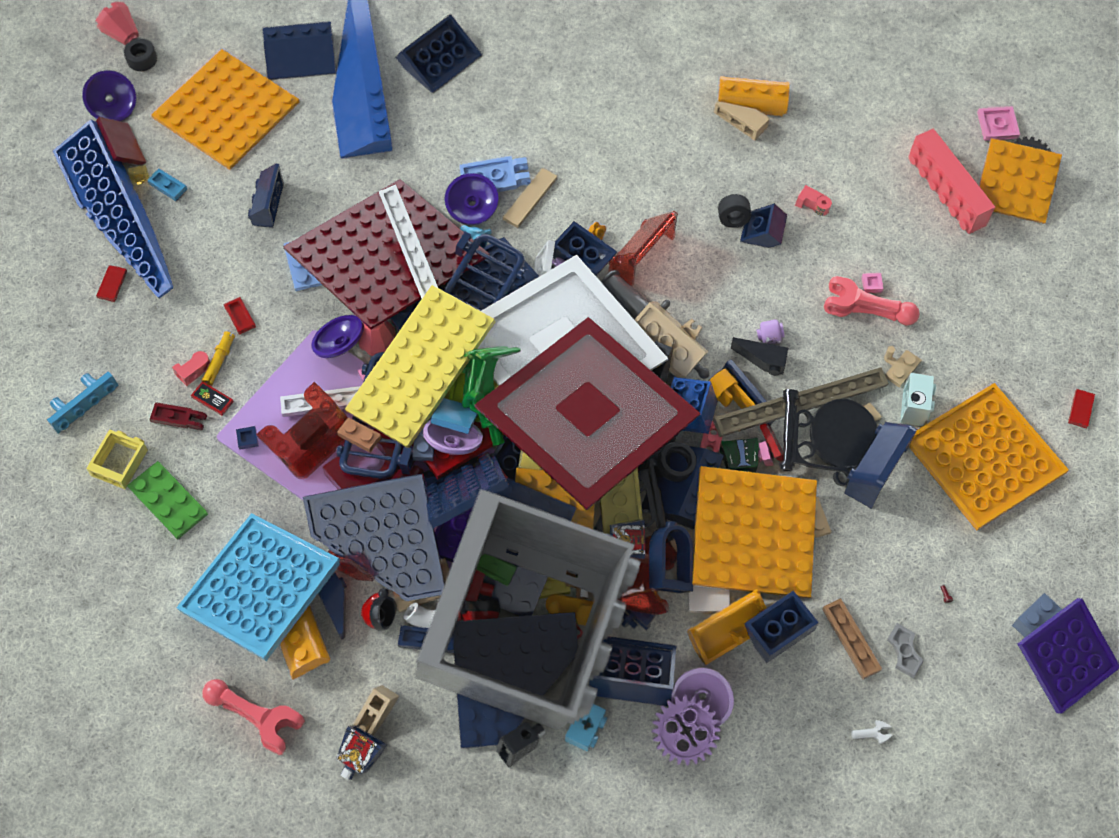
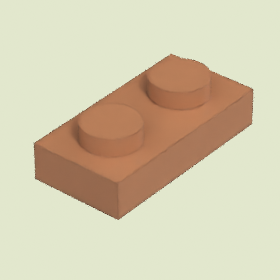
[337,417,381,453]

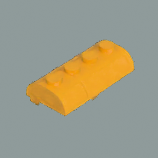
[718,76,790,116]
[687,589,767,665]
[280,605,331,680]

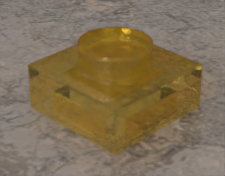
[128,165,150,184]

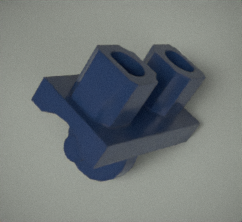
[621,593,656,631]

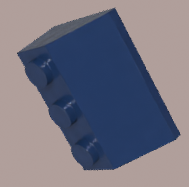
[248,163,284,228]
[744,590,819,663]

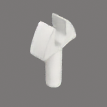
[851,720,893,744]

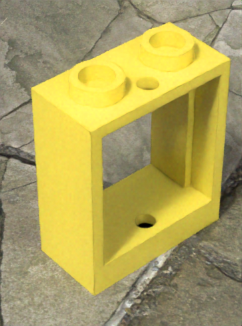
[86,429,148,489]

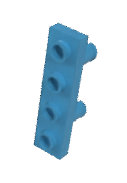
[47,371,119,434]

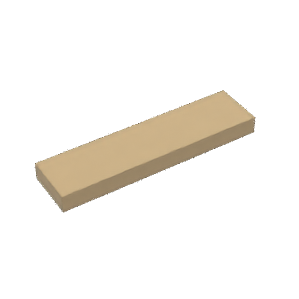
[503,168,557,228]

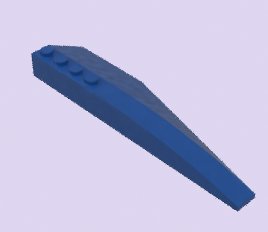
[332,0,393,158]
[53,119,174,298]

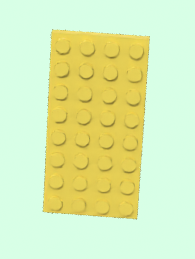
[345,285,496,448]

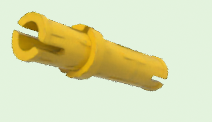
[201,331,235,385]

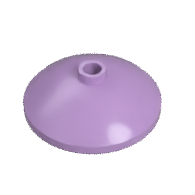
[423,420,483,455]
[671,668,734,731]

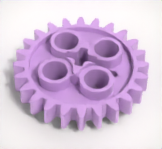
[652,695,721,765]

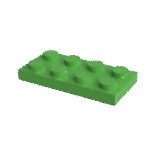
[127,461,208,540]

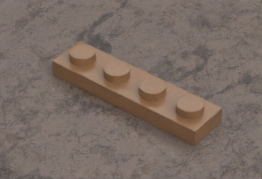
[822,598,882,680]

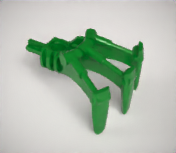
[461,346,521,446]

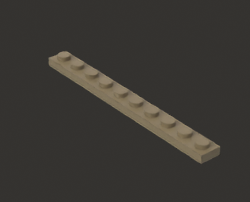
[713,367,889,437]

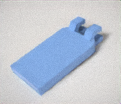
[459,156,531,192]

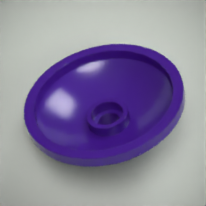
[82,70,137,121]
[445,173,499,225]
[311,315,364,358]

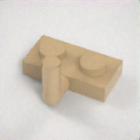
[884,346,922,388]

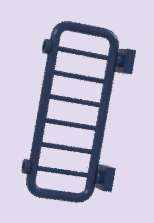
[444,231,525,311]
[336,352,413,479]

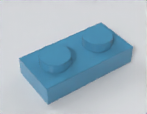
[147,169,187,201]

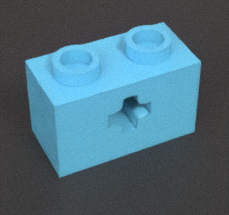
[565,704,608,752]

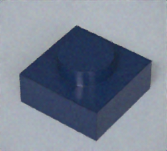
[236,426,259,450]

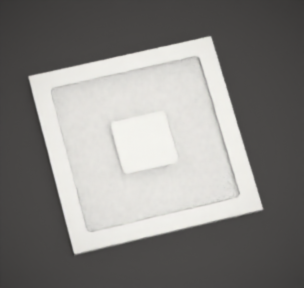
[478,255,668,385]

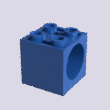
[671,377,718,434]

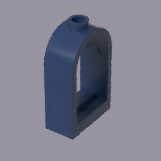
[649,522,693,594]

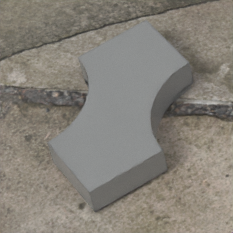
[887,623,924,678]

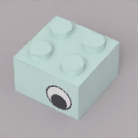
[900,373,936,426]

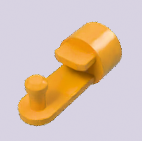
[709,369,755,409]
[545,594,594,626]

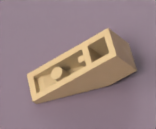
[714,101,770,140]
[353,685,399,736]

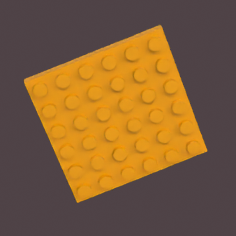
[151,49,300,170]
[909,383,1069,531]
[692,466,817,598]

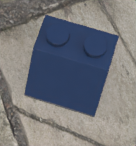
[740,203,787,248]

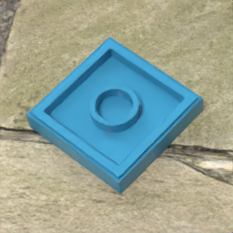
[431,398,478,434]

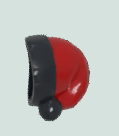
[361,588,397,631]
[460,600,500,621]

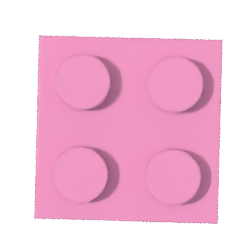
[977,106,1020,141]

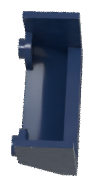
[844,422,917,509]

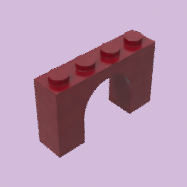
[323,429,415,490]

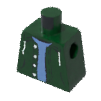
[720,438,758,473]

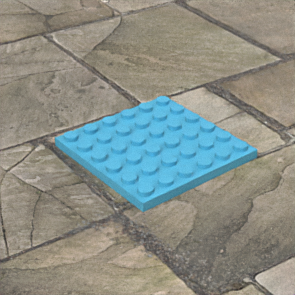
[176,513,341,661]

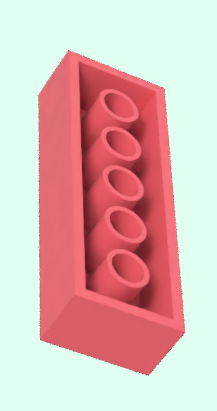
[909,128,995,234]

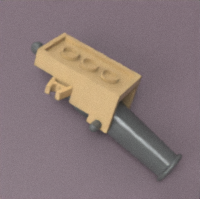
[601,270,709,379]

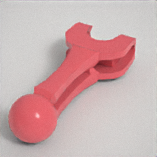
[824,276,920,326]
[202,679,305,755]

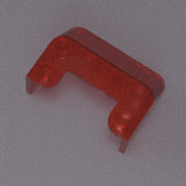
[256,381,348,479]

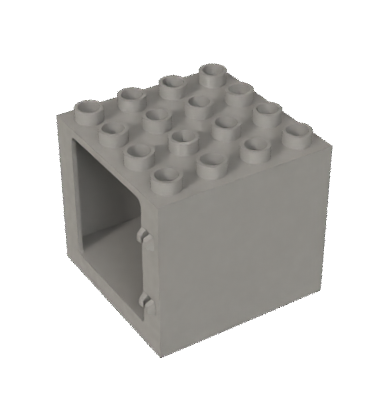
[415,489,640,730]

